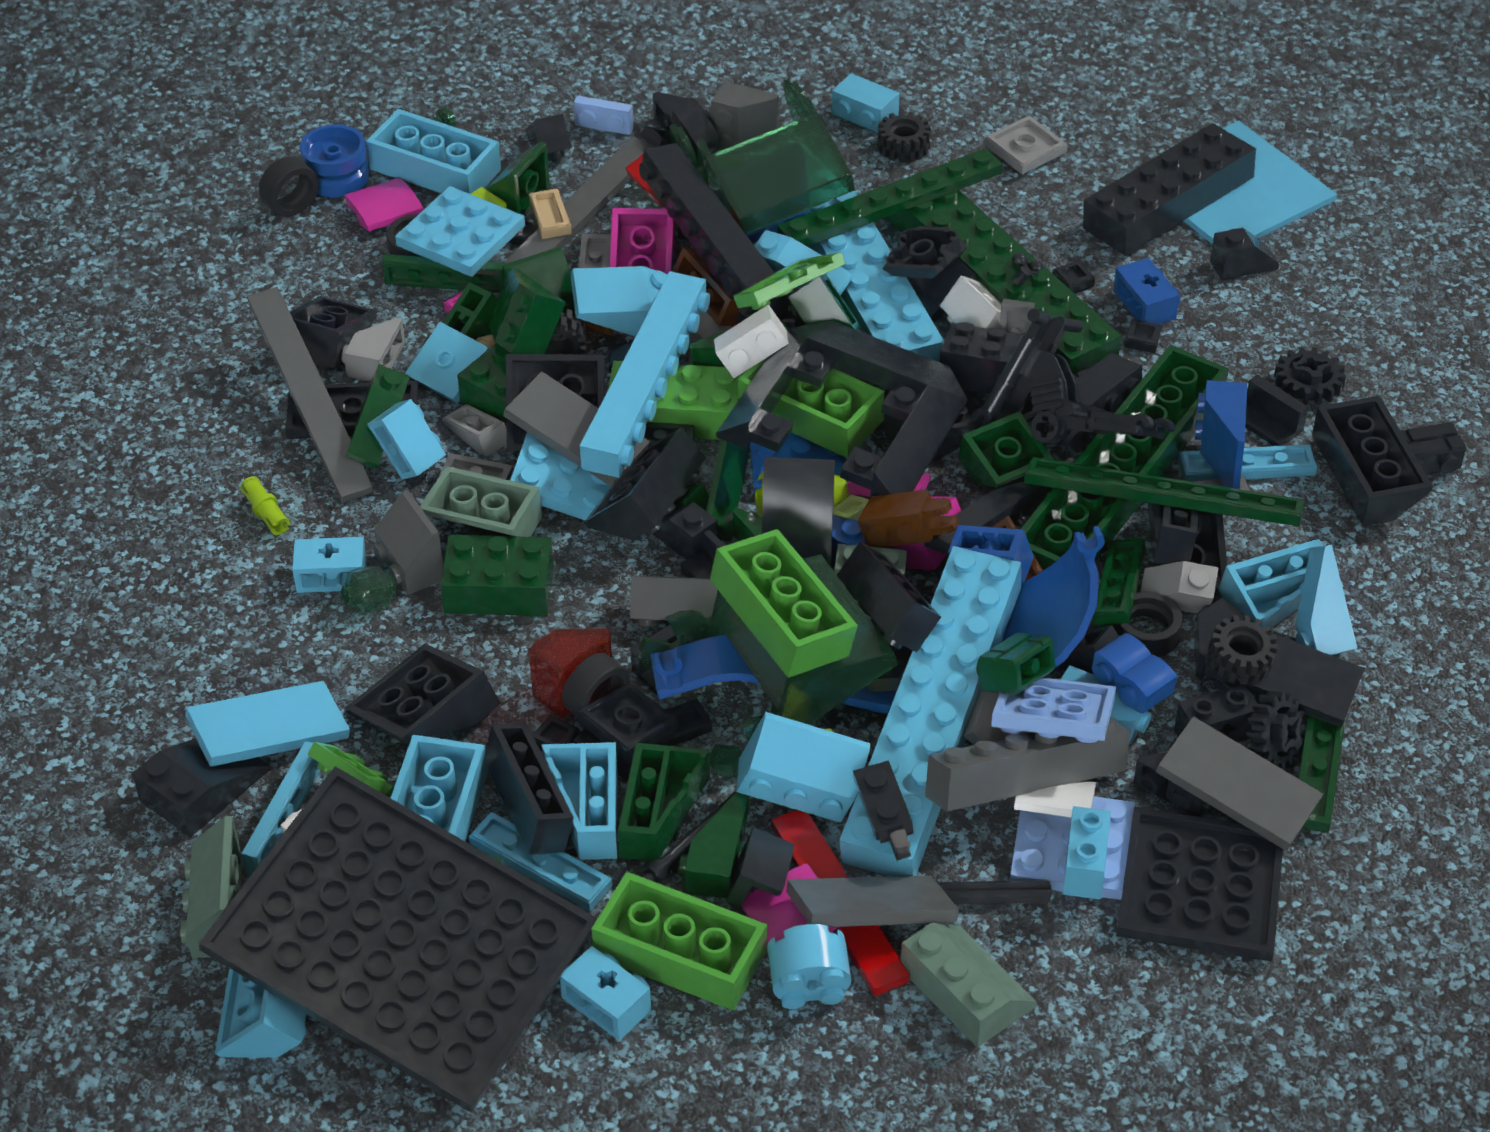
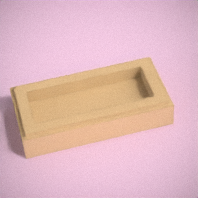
[529,189,572,239]

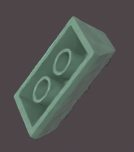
[420,466,542,537]
[180,816,243,958]
[901,923,1037,1048]

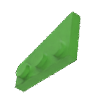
[733,252,845,310]

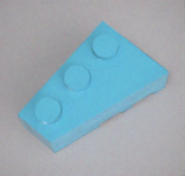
[1218,539,1323,628]
[542,742,618,860]

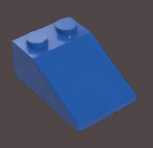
[1195,380,1247,489]

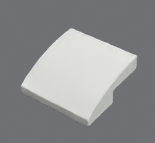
[1014,780,1096,817]

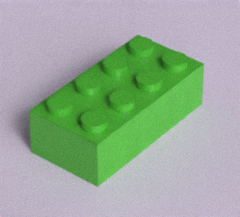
[738,357,884,458]
[608,361,742,440]
[710,529,858,678]
[591,871,767,1011]

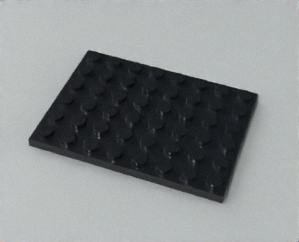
[199,766,598,1113]

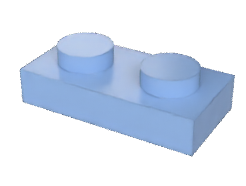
[574,95,634,135]

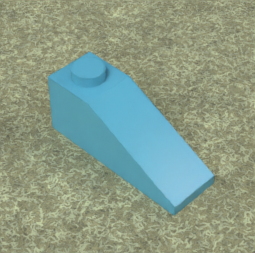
[755,230,853,296]
[1296,545,1357,655]

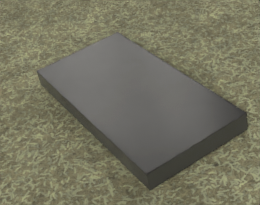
[503,371,650,487]
[1156,716,1323,851]
[786,876,959,927]

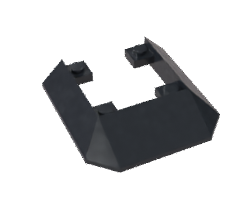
[716,320,967,499]

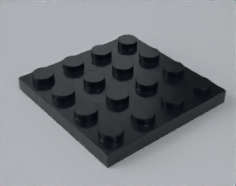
[1116,807,1283,962]

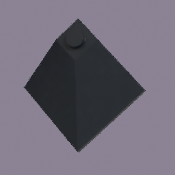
[505,354,605,452]
[345,643,501,744]

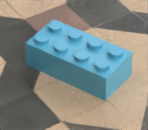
[366,109,501,194]
[391,735,488,842]

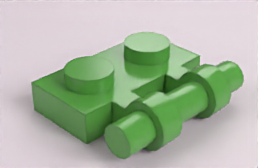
[308,741,395,798]

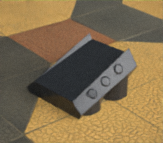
[883,226,967,278]

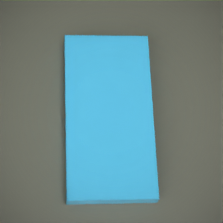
[185,681,350,767]

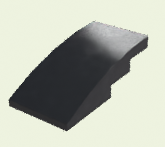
[762,457,835,583]

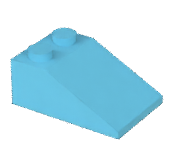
[570,266,668,337]

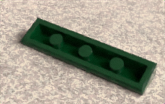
[706,439,750,541]

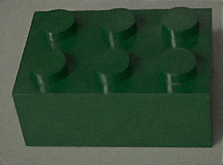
[441,535,554,616]

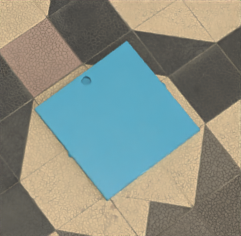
[1129,120,1337,245]

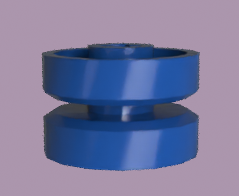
[299,124,370,198]

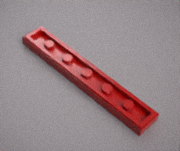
[771,810,909,997]

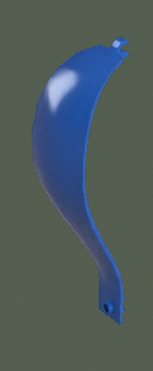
[650,526,1105,713]

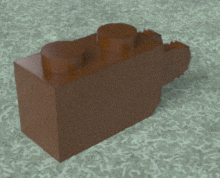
[857,490,960,547]

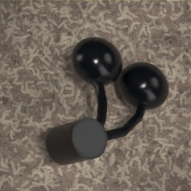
[1012,253,1044,286]

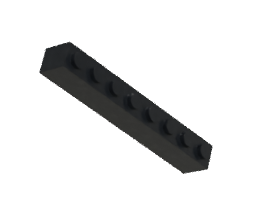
[639,143,791,320]

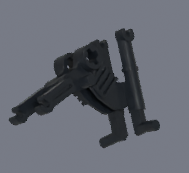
[972,309,1175,447]

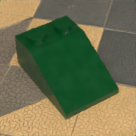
[488,266,566,354]

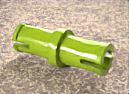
[240,476,291,535]

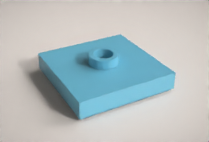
[405,322,490,404]

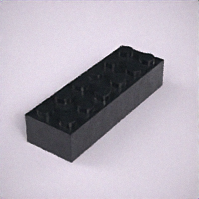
[1083,123,1256,256]

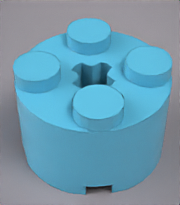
[767,924,852,1009]

